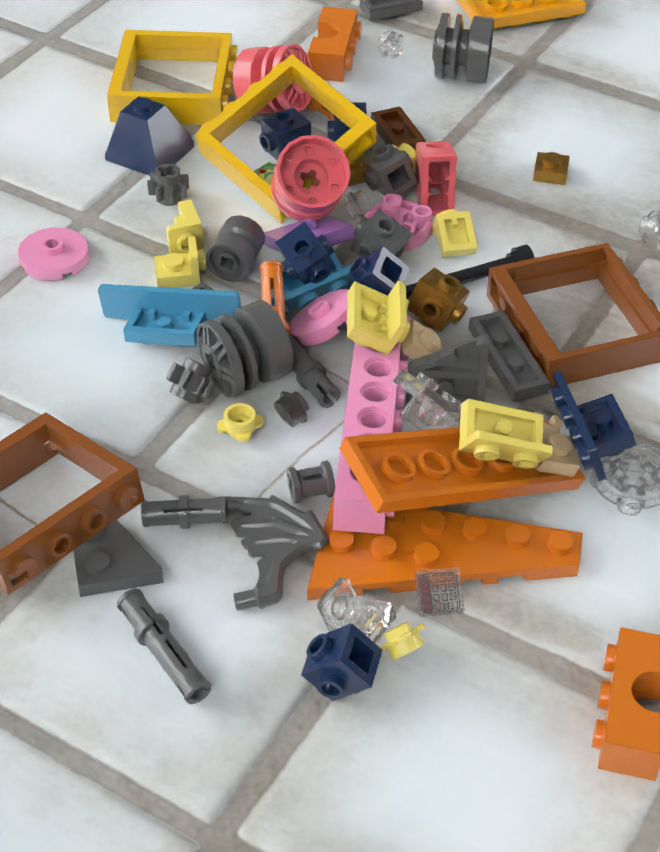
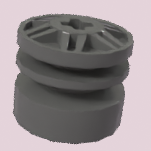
[432,13,494,83]
[196,299,293,398]

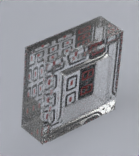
[414,567,465,617]

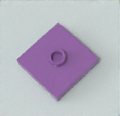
[264,216,355,252]

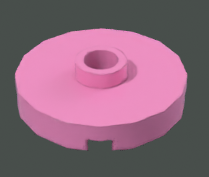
[18,227,90,281]
[290,289,349,346]

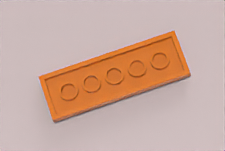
[339,419,586,514]

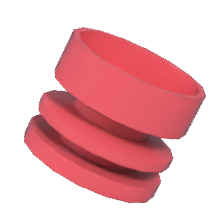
[233,44,312,115]
[270,135,350,221]

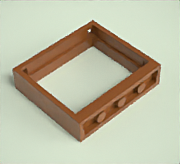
[486,243,660,388]
[0,412,145,595]

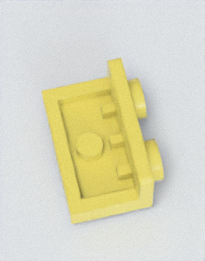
[347,281,410,355]
[459,398,553,469]

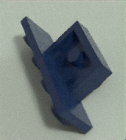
[550,371,637,482]

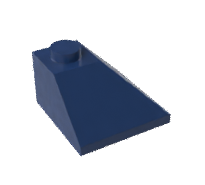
[105,96,194,176]

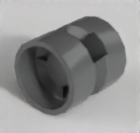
[206,215,265,282]

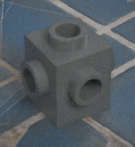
[362,144,418,196]
[351,209,412,258]

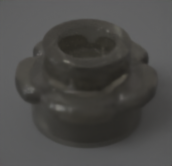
[274,391,309,427]

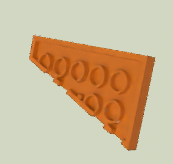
[307,493,583,600]

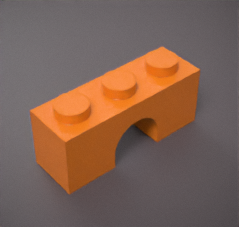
[308,7,362,82]
[591,627,660,781]

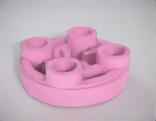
[365,194,432,250]

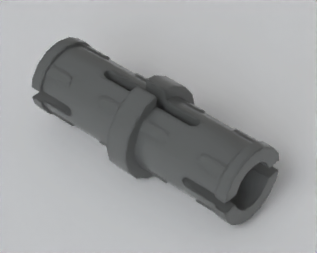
[141,495,228,529]

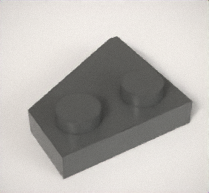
[73,520,164,597]

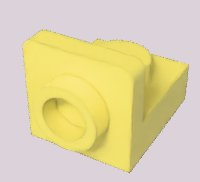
[166,199,204,254]
[431,209,478,258]
[154,237,206,288]

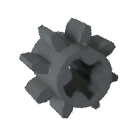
[147,164,189,206]
[166,357,216,404]

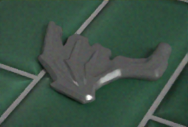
[215,495,329,611]

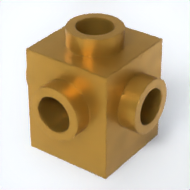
[407,267,471,332]

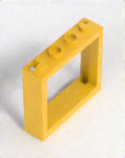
[107,30,238,125]
[196,54,376,224]

